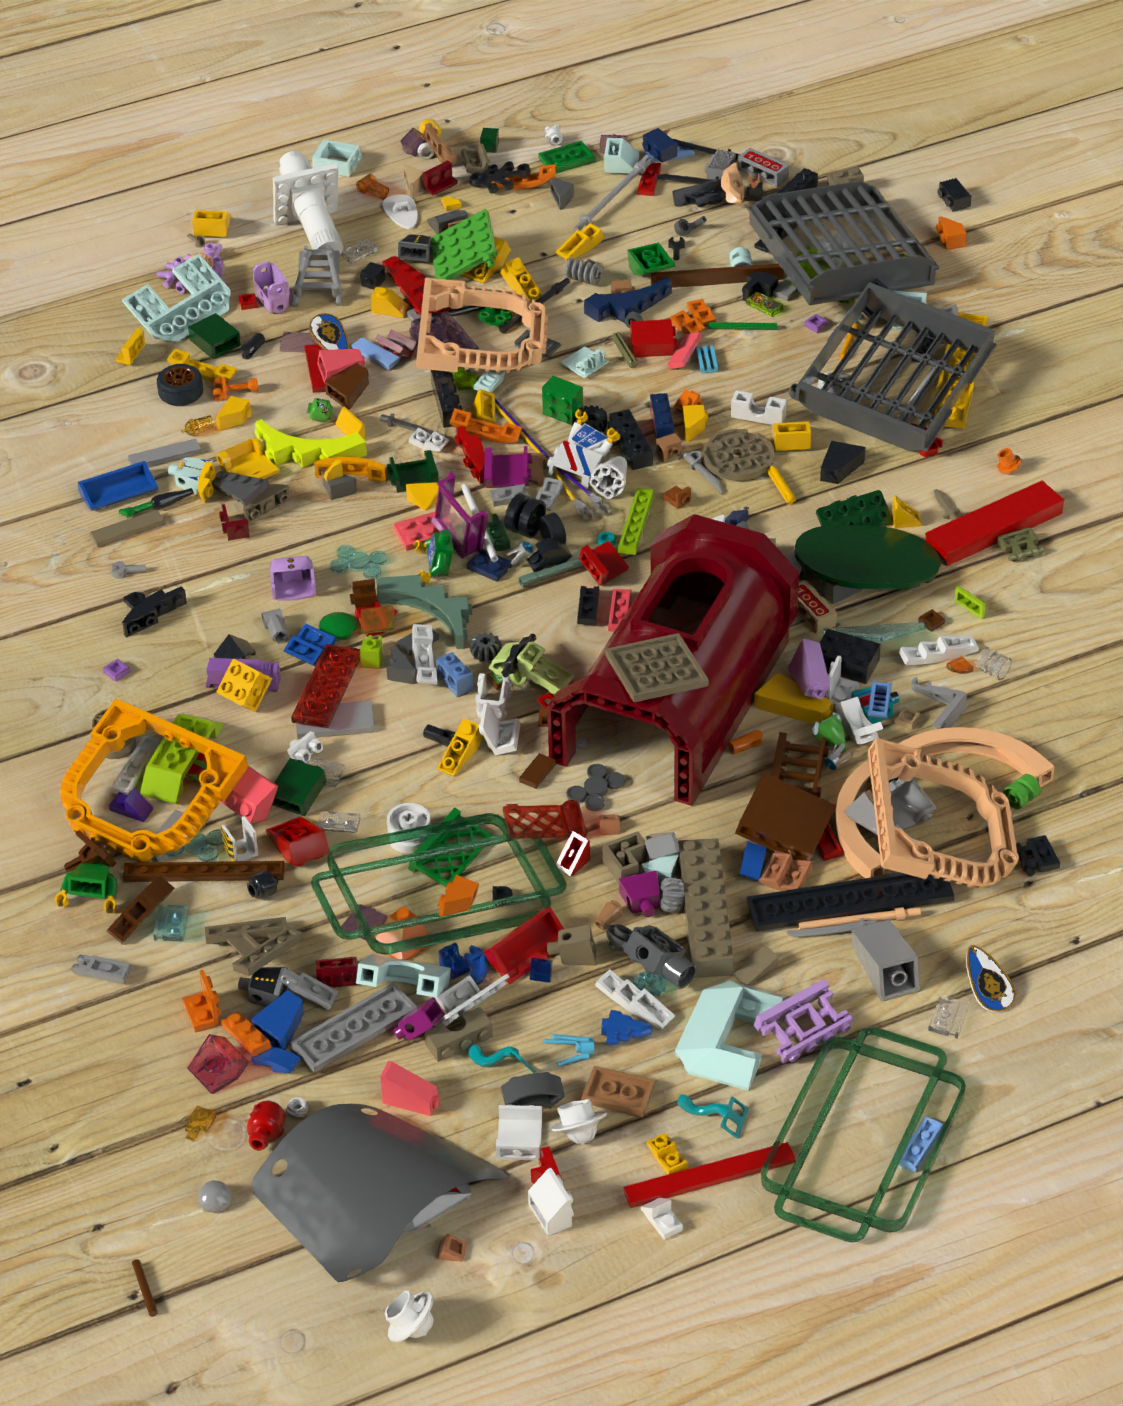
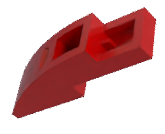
[455,426,485,484]

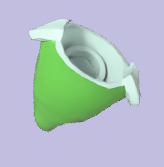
[812,712,847,753]

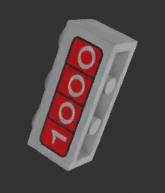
[738,148,789,187]

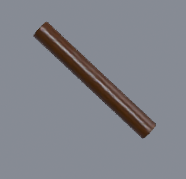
[132,1259,158,1317]

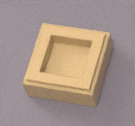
[895,707,921,730]

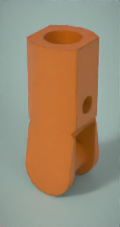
[728,730,763,755]

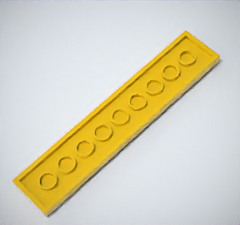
[930,313,988,429]

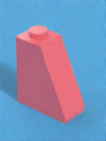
[317,349,365,384]
[380,1061,440,1116]

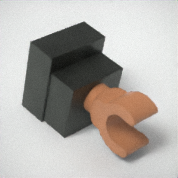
[746,173,763,201]

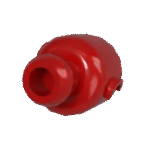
[247,1101,286,1151]

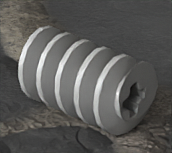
[566,257,604,286]

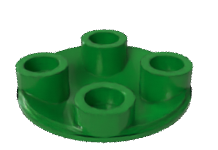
[478,307,512,326]
[319,612,356,640]

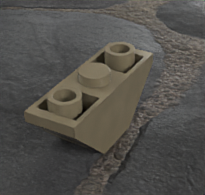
[243,484,290,523]

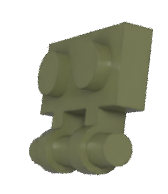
[997,527,1044,561]

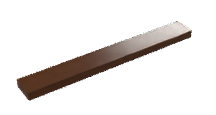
[651,263,784,288]
[123,861,285,882]

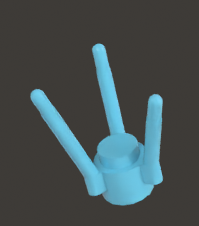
[544,1034,594,1066]

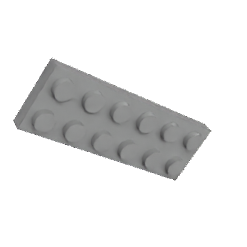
[290,982,417,1073]

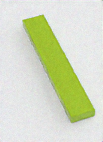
[618,488,655,555]

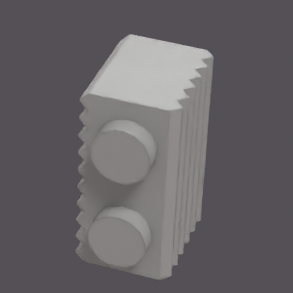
[705,149,736,180]

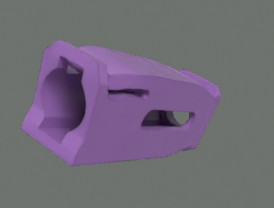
[205,658,281,691]

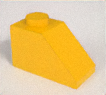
[371,287,409,318]
[216,396,252,431]
[683,405,708,442]

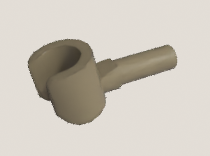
[187,233,205,248]

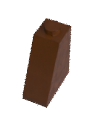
[325,363,369,410]

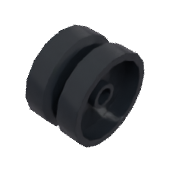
[504,493,546,539]

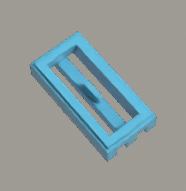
[696,345,718,373]

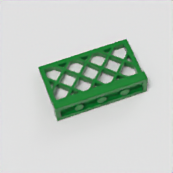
[408,807,493,887]

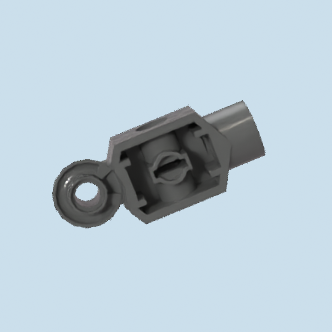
[606,924,697,989]

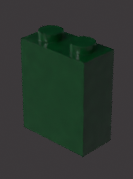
[188,313,241,359]
[272,758,327,816]

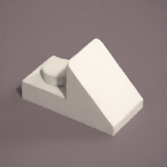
[641,1198,683,1240]

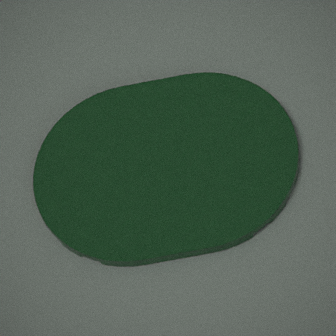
[794,525,940,589]

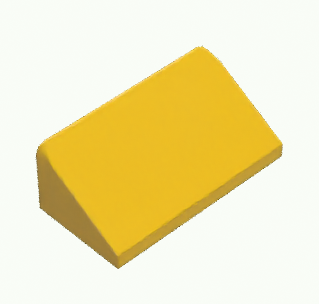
[336,407,365,439]

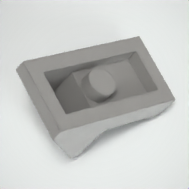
[645,832,680,859]

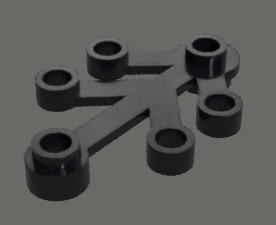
[469,161,531,194]

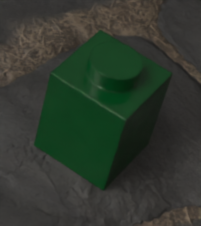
[480,128,499,153]

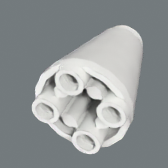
[590,457,627,499]

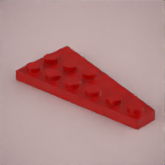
[382,256,453,318]

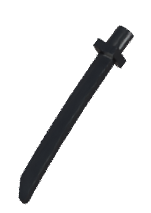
[673,139,739,160]
[656,174,719,184]

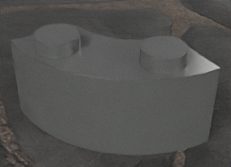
[501,1072,565,1109]

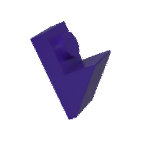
[109,788,153,822]

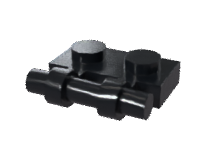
[1016,835,1060,876]

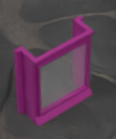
[431,471,488,559]

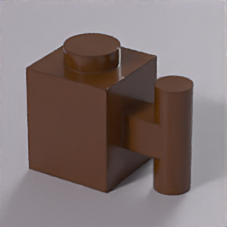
[349,579,377,609]

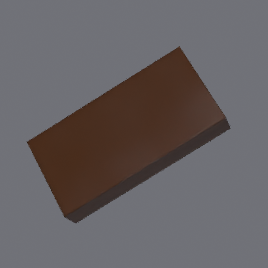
[519,753,556,789]

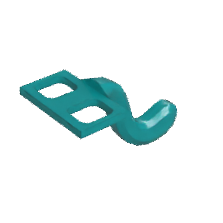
[469,1044,536,1073]
[677,1094,749,1139]

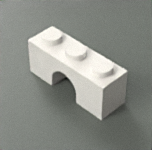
[731,390,787,425]

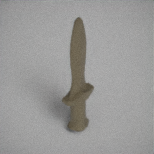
[934,489,960,521]

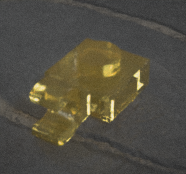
[185,1106,216,1141]

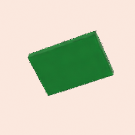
[538,141,596,173]

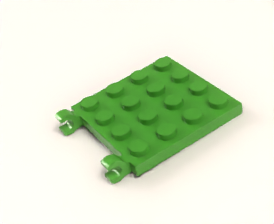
[431,209,497,280]

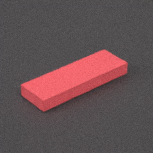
[667,332,702,369]
[608,589,632,632]

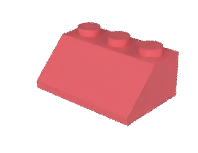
[220,766,278,823]

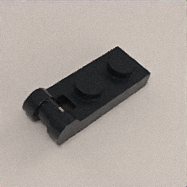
[577,586,600,625]

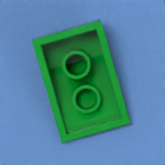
[627,242,676,275]

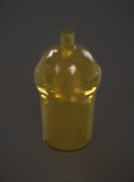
[181,415,214,436]

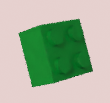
[542,376,583,426]

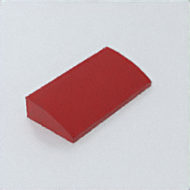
[483,907,564,984]

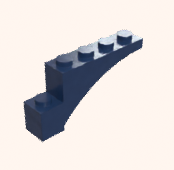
[584,277,672,323]

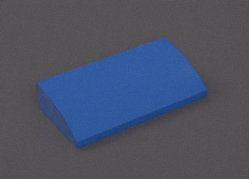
[78,461,158,511]

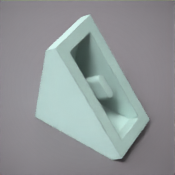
[642,852,679,885]

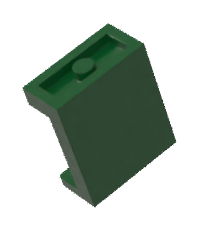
[387,450,439,493]

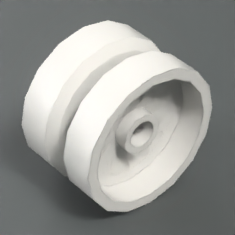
[387,803,431,853]

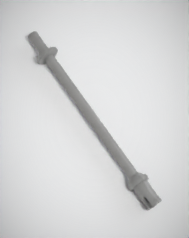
[574,155,653,232]

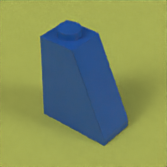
[252,990,304,1050]

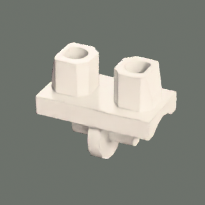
[287,731,323,763]

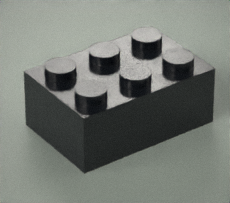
[819,629,881,684]

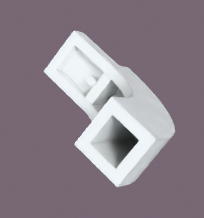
[834,697,883,744]

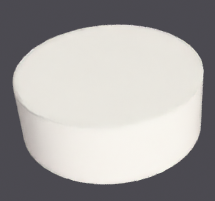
[418,143,434,159]

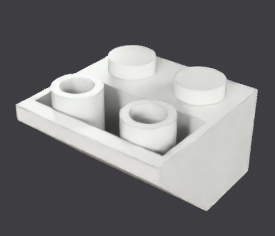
[528,1168,574,1236]

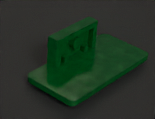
[816,490,893,526]

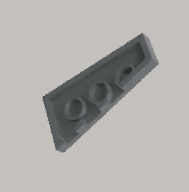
[211,471,270,506]

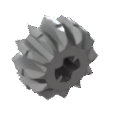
[660,878,685,912]

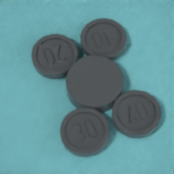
[566,764,625,811]

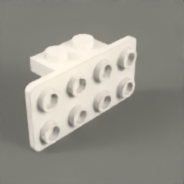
[433,974,509,1027]

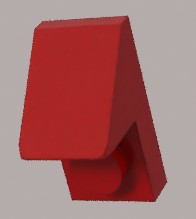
[530,1146,562,1184]

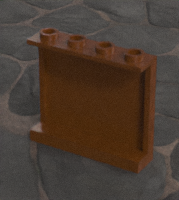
[735,773,836,861]

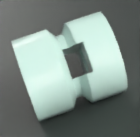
[729,247,753,267]

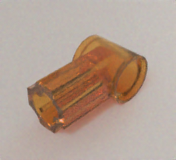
[356,174,389,200]

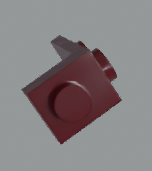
[219,504,250,541]

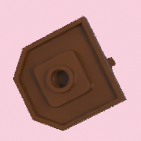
[64,830,116,873]

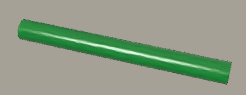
[709,322,777,330]

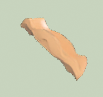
[721,162,744,206]

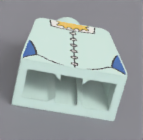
[168,457,213,494]

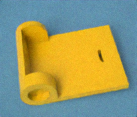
[216,437,280,479]

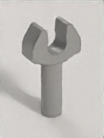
[111,561,146,579]

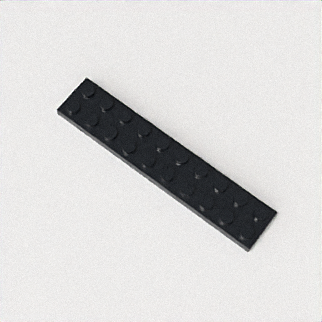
[747,873,955,932]

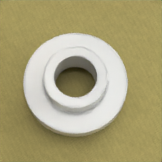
[287,1097,308,1118]

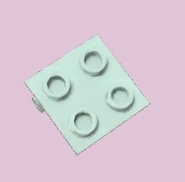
[560,346,609,378]

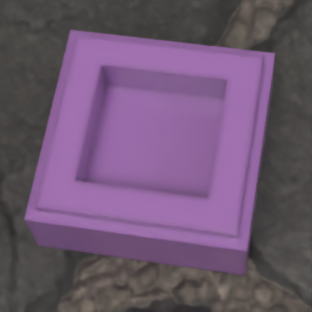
[804,314,829,333]
[103,659,130,682]

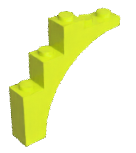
[255,419,367,468]

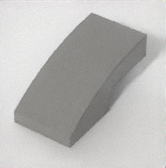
[536,477,564,511]

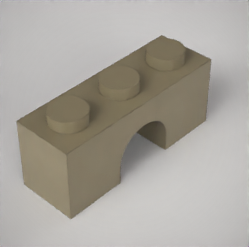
[425,1007,493,1062]

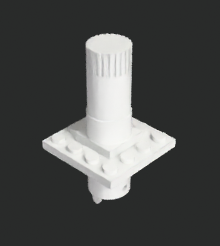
[273,151,343,254]

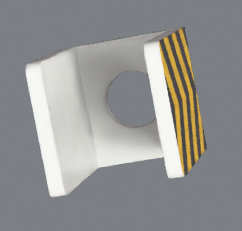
[221,816,258,861]

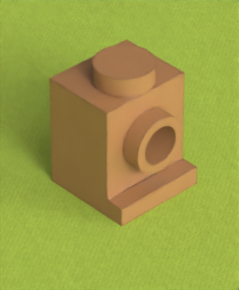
[611,279,635,294]
[656,433,685,463]

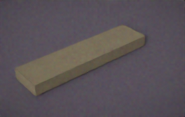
[90,510,165,547]

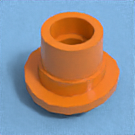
[997,448,1022,474]

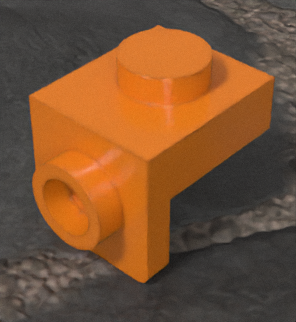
[674,389,703,413]

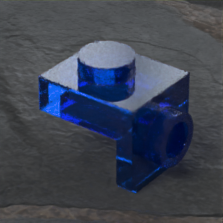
[439,943,470,980]

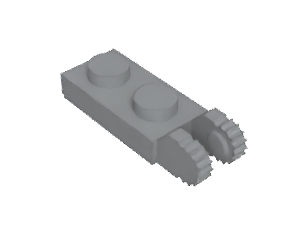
[71,954,132,984]

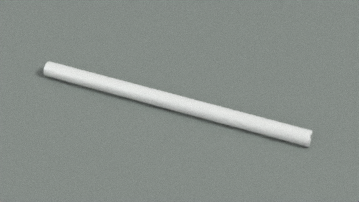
[461,484,498,562]

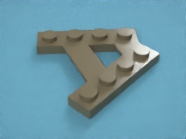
[205,917,303,976]

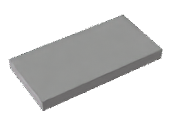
[295,700,374,739]

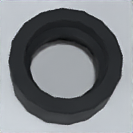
[539,512,566,544]

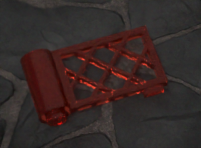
[502,800,588,839]

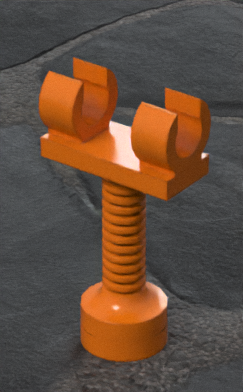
[212,377,258,401]

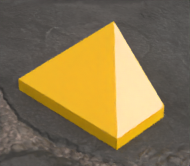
[470,389,496,424]
[406,482,439,511]

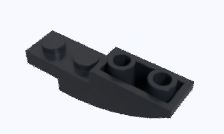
[122,586,187,637]

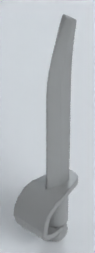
[683,451,723,495]

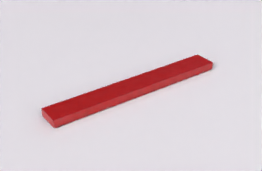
[623,1142,796,1208]

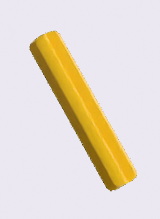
[767,466,796,505]

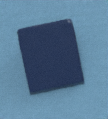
[725,510,748,526]

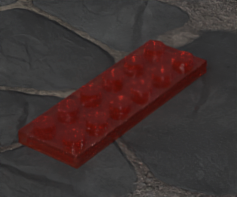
[291,644,361,728]

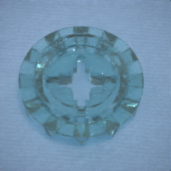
[633,971,667,997]

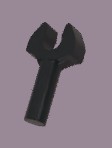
[668,237,685,261]

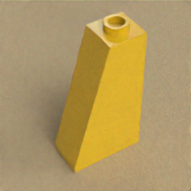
[754,672,834,724]

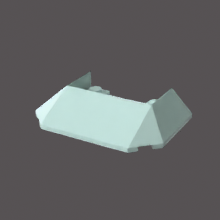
[122,253,231,343]
[675,980,789,1091]

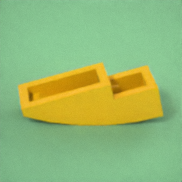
[555,223,605,261]

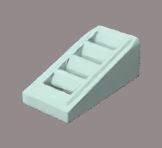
[473,370,505,393]

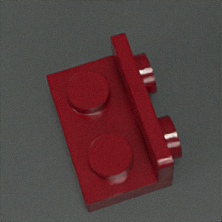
[422,160,458,196]
[315,956,358,987]

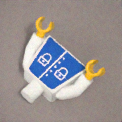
[568,409,620,457]

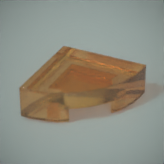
[946,656,974,674]

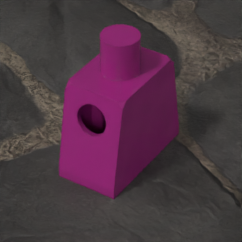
[619,871,660,917]
[394,997,445,1040]

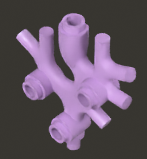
[157,243,225,293]

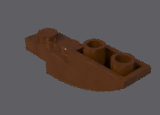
[107,875,175,944]

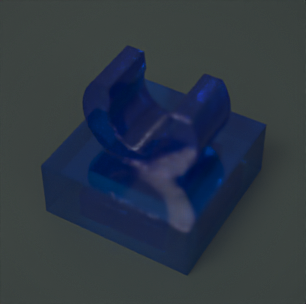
[530,958,553,983]

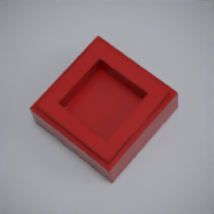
[239,293,258,310]

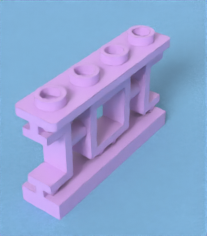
[754,979,853,1064]

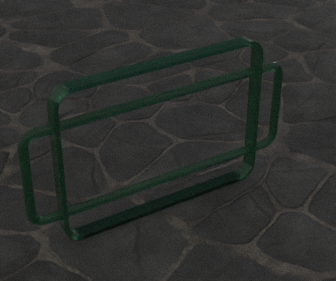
[311,813,567,955]
[761,1027,966,1243]

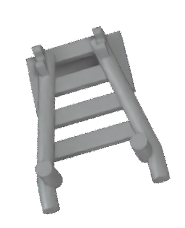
[292,245,343,307]

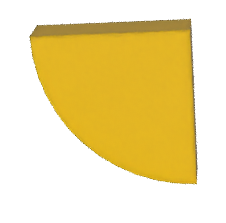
[441,197,462,211]
[324,459,343,481]

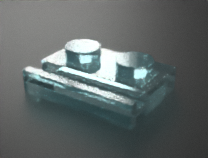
[153,905,189,941]

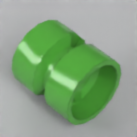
[1003,774,1041,809]

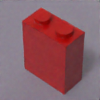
[630,319,677,357]

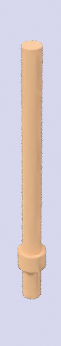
[798,907,921,930]

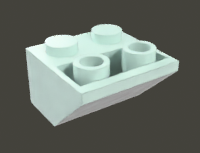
[604,138,639,174]

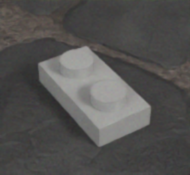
[489,484,528,507]

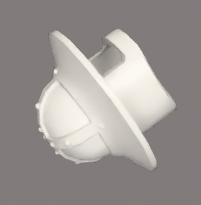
[551,1099,607,1145]
[385,1290,434,1342]

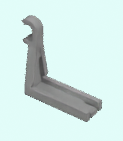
[911,677,967,729]

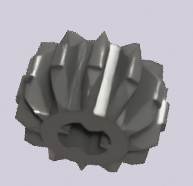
[470,632,502,663]

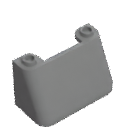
[844,777,937,835]

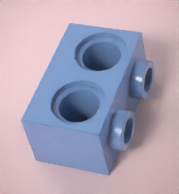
[436,652,473,697]

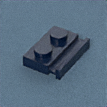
[467,549,512,582]

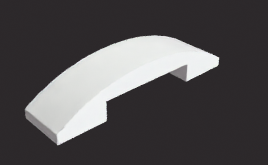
[412,624,437,684]

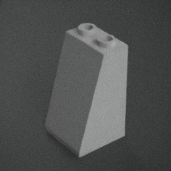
[851,919,920,1001]

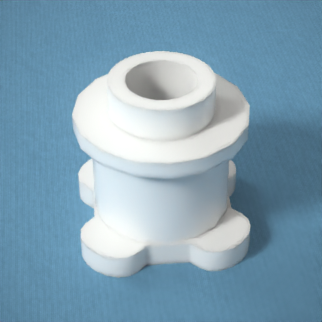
[545,124,563,146]

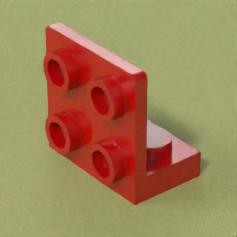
[579,541,629,586]

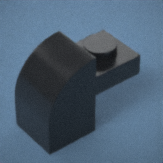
[742,272,779,302]
[527,538,572,572]

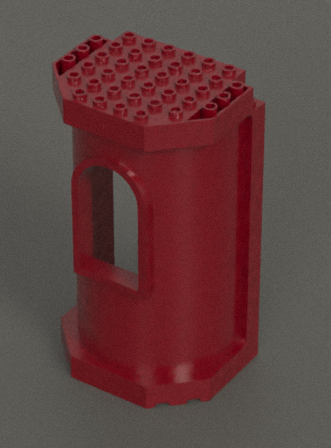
[547,514,799,806]

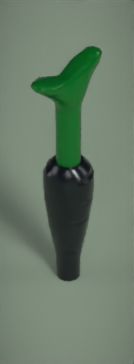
[119,488,194,518]

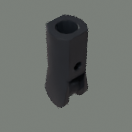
[240,333,265,359]
[423,724,455,747]

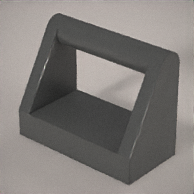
[427,209,468,235]

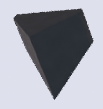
[214,634,256,659]

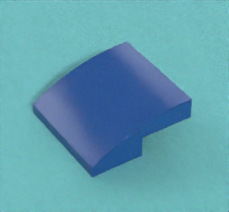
[283,623,337,666]

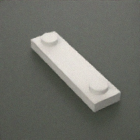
[111,736,161,795]

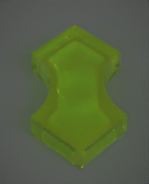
[449,367,478,390]

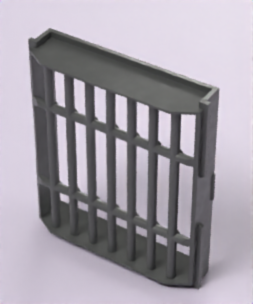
[747,181,939,306]
[792,282,996,452]

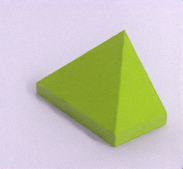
[954,586,986,619]

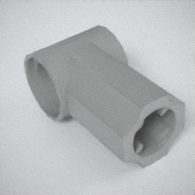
[261,608,288,643]

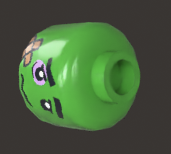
[307,398,333,423]

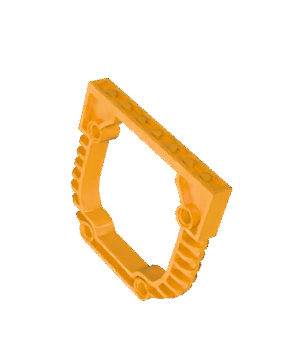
[60,698,249,862]

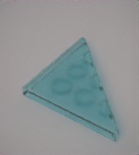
[824,622,925,642]

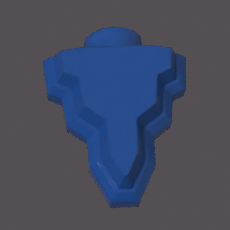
[601,1010,653,1045]

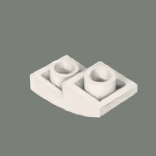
[408,428,449,452]

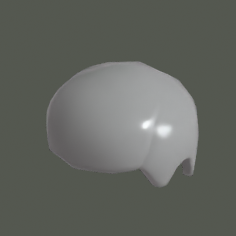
[198,1180,232,1213]

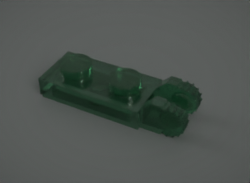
[486,514,511,552]

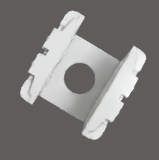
[475,674,512,721]

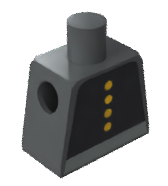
[398,234,431,262]
[238,967,288,1007]

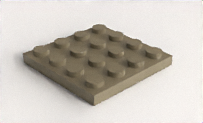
[605,633,709,702]

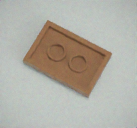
[581,1066,655,1117]

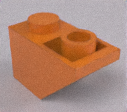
[936,216,967,250]
[438,875,479,917]

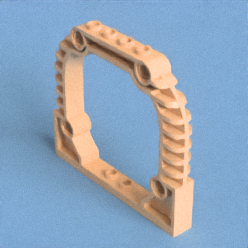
[416,278,548,373]
[868,738,1019,888]

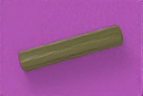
[612,332,638,368]

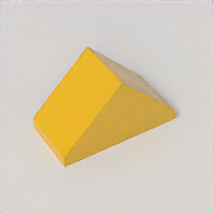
[892,495,922,529]

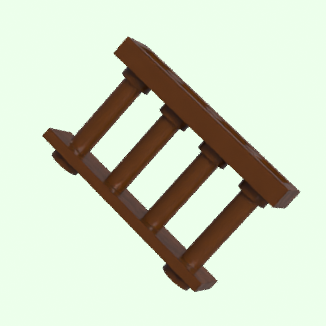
[771,732,829,798]

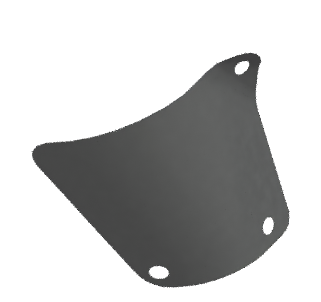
[252,1104,509,1282]

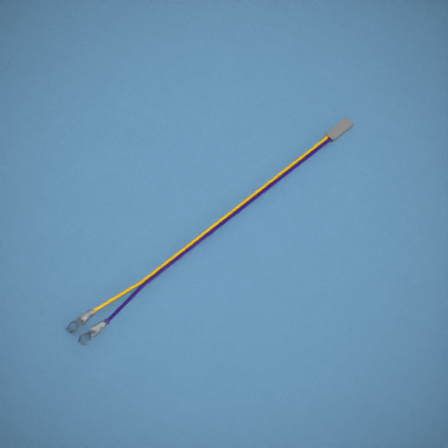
[407,309,610,522]

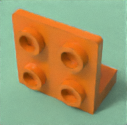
[182,970,221,1033]

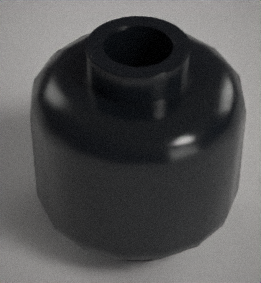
[247,870,278,900]

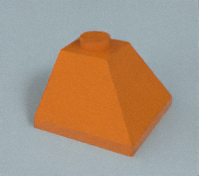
[375,906,432,961]

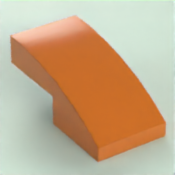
[686,298,716,324]
[670,310,705,334]

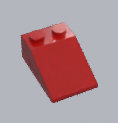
[265,816,330,866]

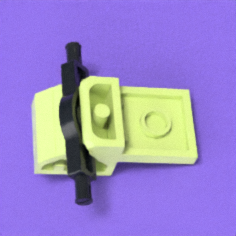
[489,634,575,694]

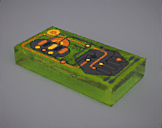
[746,291,783,317]

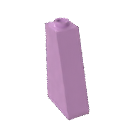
[788,638,830,699]

